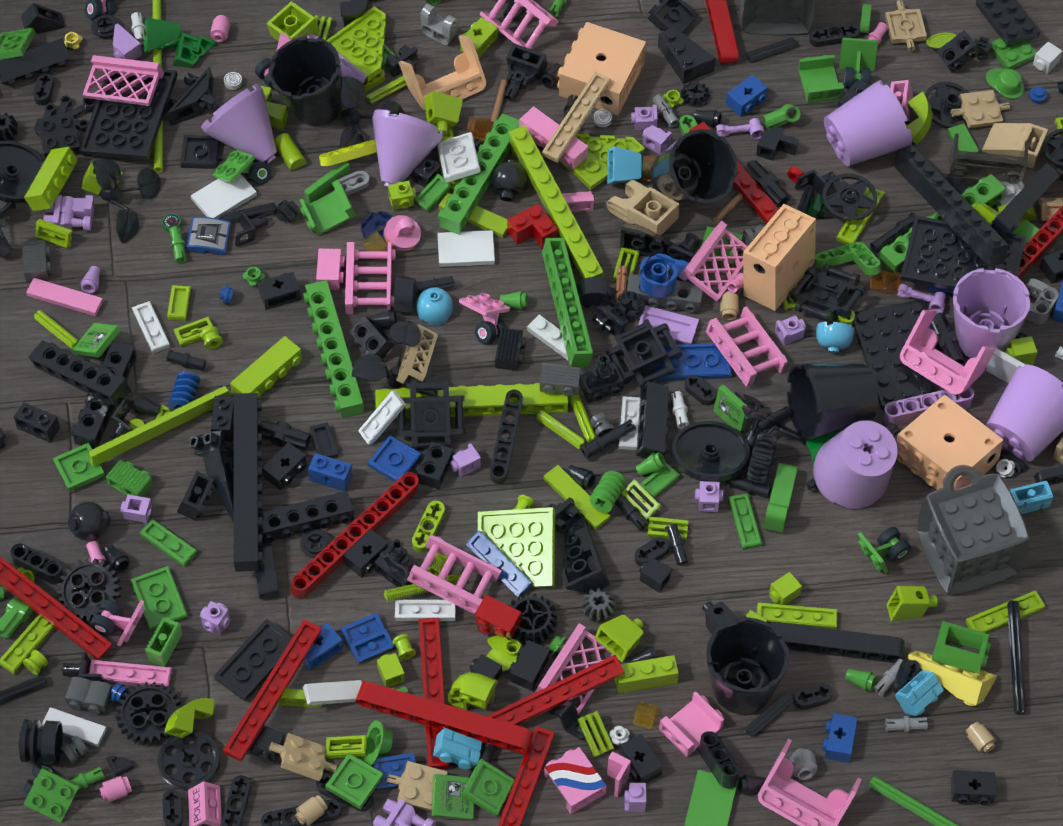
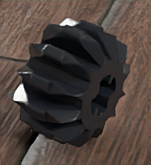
[0,112,18,141]

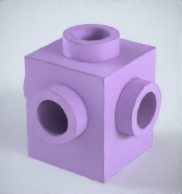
[695,481,723,512]
[200,601,231,636]

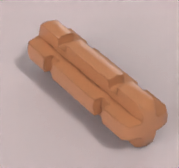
[616,266,627,299]

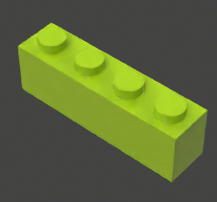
[24,147,78,211]
[230,336,302,399]

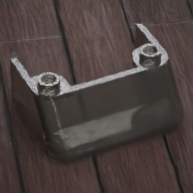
[949,133,1029,184]

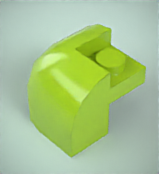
[448,672,498,711]

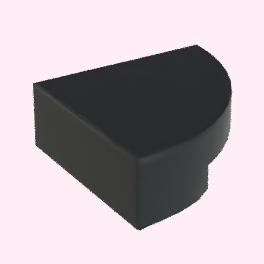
[106,756,134,777]

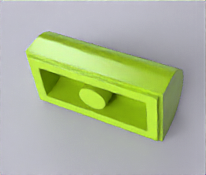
[274,133,307,171]

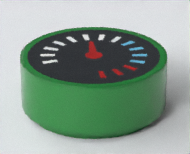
[162,214,181,232]

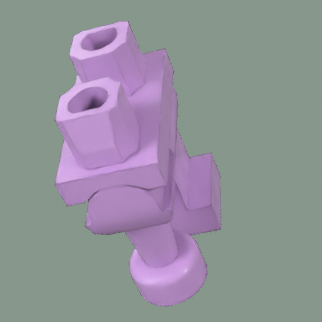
[43,195,95,231]
[373,799,436,826]

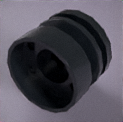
[19,719,63,764]

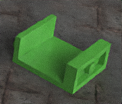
[798,55,844,104]
[300,180,357,236]

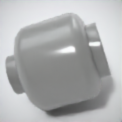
[789,748,818,780]

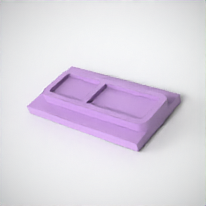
[638,305,699,344]

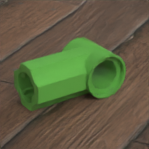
[763,104,801,129]
[0,598,33,639]

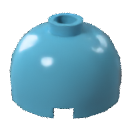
[416,287,453,325]
[816,322,855,353]

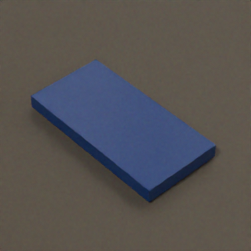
[655,343,732,381]

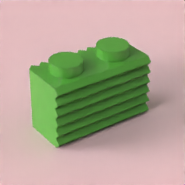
[106,460,153,497]
[145,617,183,667]

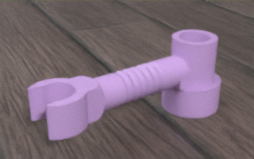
[716,118,765,140]
[897,284,946,313]

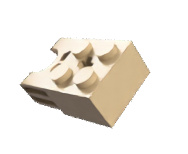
[607,180,679,236]

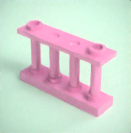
[480,0,559,50]
[345,242,396,315]
[706,306,788,387]
[407,535,502,614]

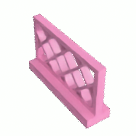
[83,55,164,106]
[679,221,748,302]
[535,623,613,715]

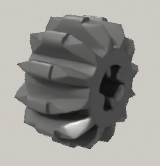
[582,588,616,623]

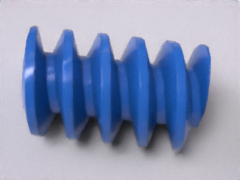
[168,372,201,411]

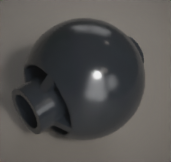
[491,160,528,202]
[68,502,111,541]

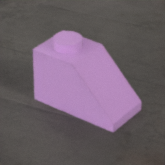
[113,23,142,60]

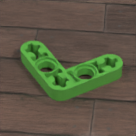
[815,242,881,276]

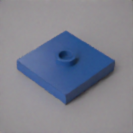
[368,435,422,482]

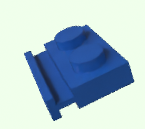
[374,753,415,790]

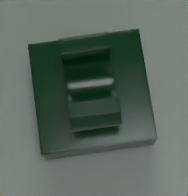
[806,194,828,218]

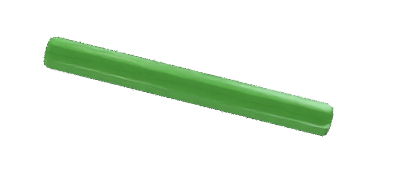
[869,776,960,826]

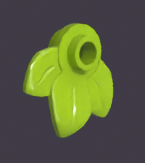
[487,636,522,671]

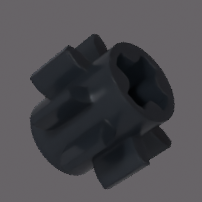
[974,36,992,59]
[275,200,298,222]

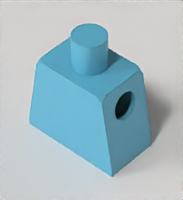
[607,146,650,184]

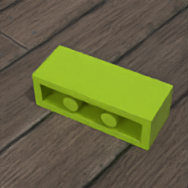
[615,655,679,694]

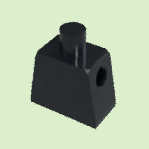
[702,601,738,634]

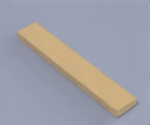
[542,72,611,163]

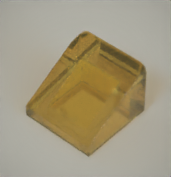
[362,230,388,251]
[632,701,659,729]

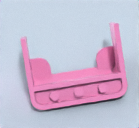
[900,309,997,394]
[758,738,862,826]

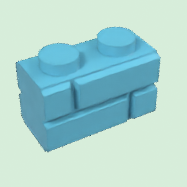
[1010,481,1053,514]
[895,670,944,716]
[433,728,482,770]

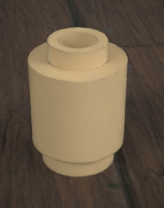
[720,291,739,321]
[966,722,996,753]
[295,795,327,826]

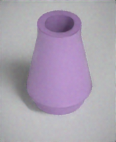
[80,266,101,294]

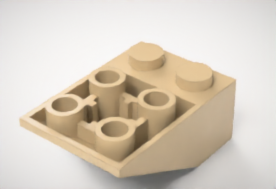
[982,123,1048,169]

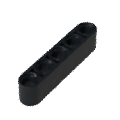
[490,389,523,484]

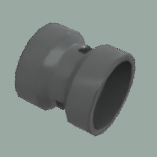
[743,224,764,246]
[590,412,614,437]
[59,736,88,764]

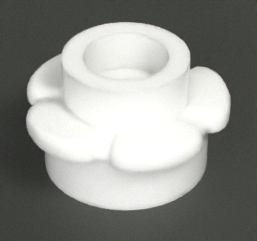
[996,459,1015,478]
[609,726,630,746]

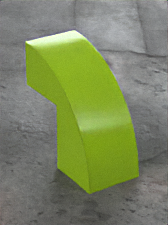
[261,86,288,130]
[906,92,932,145]
[164,698,215,738]

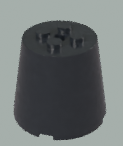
[268,36,344,126]
[650,129,738,204]
[787,363,878,441]
[706,617,789,714]

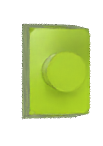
[424,90,463,136]
[886,586,937,622]
[595,615,644,662]

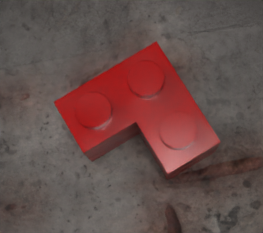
[507,204,558,250]
[474,595,522,639]

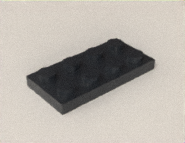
[976,0,1040,47]
[214,619,293,702]

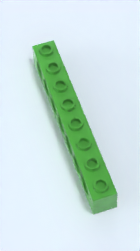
[438,114,519,235]
[879,174,1006,276]
[542,238,593,368]
[303,280,364,418]

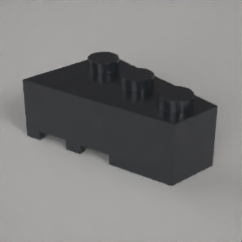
[658,27,715,84]

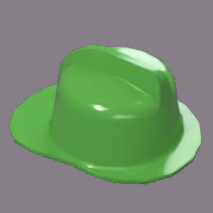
[986,68,1024,99]
[361,720,394,766]

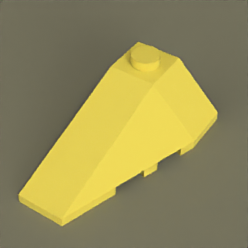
[908,651,997,706]

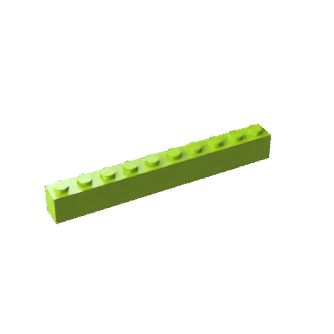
[509,125,604,279]
[375,383,568,419]

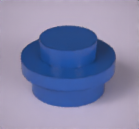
[1029,86,1047,103]
[220,285,233,304]
[110,683,128,702]

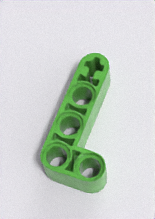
[764,463,798,533]

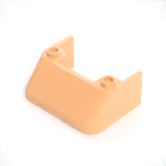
[399,35,486,111]

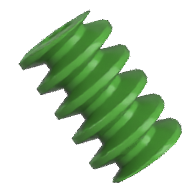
[590,471,626,513]

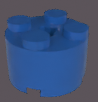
[639,253,678,299]

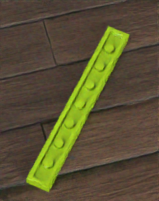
[89,386,229,467]

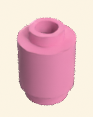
[210,15,230,42]
[99,776,132,802]

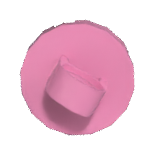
[384,215,421,251]

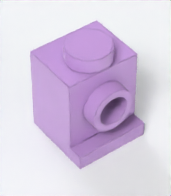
[631,105,657,130]
[642,125,672,154]
[775,315,806,346]
[449,443,481,477]
[121,495,152,525]
[624,783,646,812]

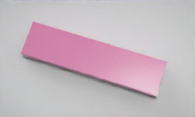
[26,278,103,316]
[89,660,172,689]

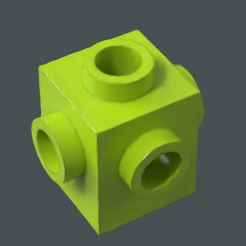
[388,181,416,210]

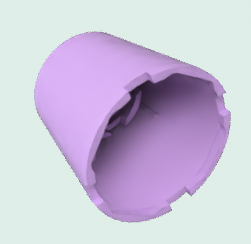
[824,80,912,166]
[953,268,1030,358]
[985,364,1063,461]
[813,421,897,509]

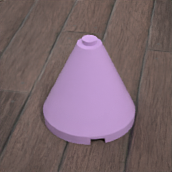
[201,84,277,164]
[372,110,444,188]

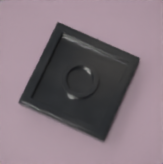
[180,135,220,169]

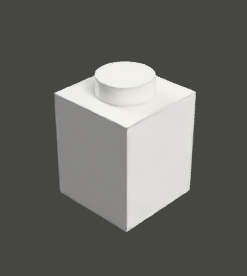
[1033,42,1062,74]

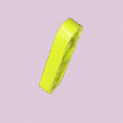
[319,140,377,166]

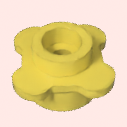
[64,32,83,50]

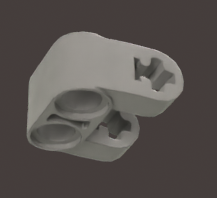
[420,4,459,45]
[1025,278,1058,324]

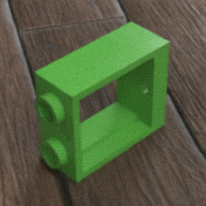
[932,621,991,674]

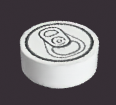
[224,72,242,90]
[594,109,612,127]

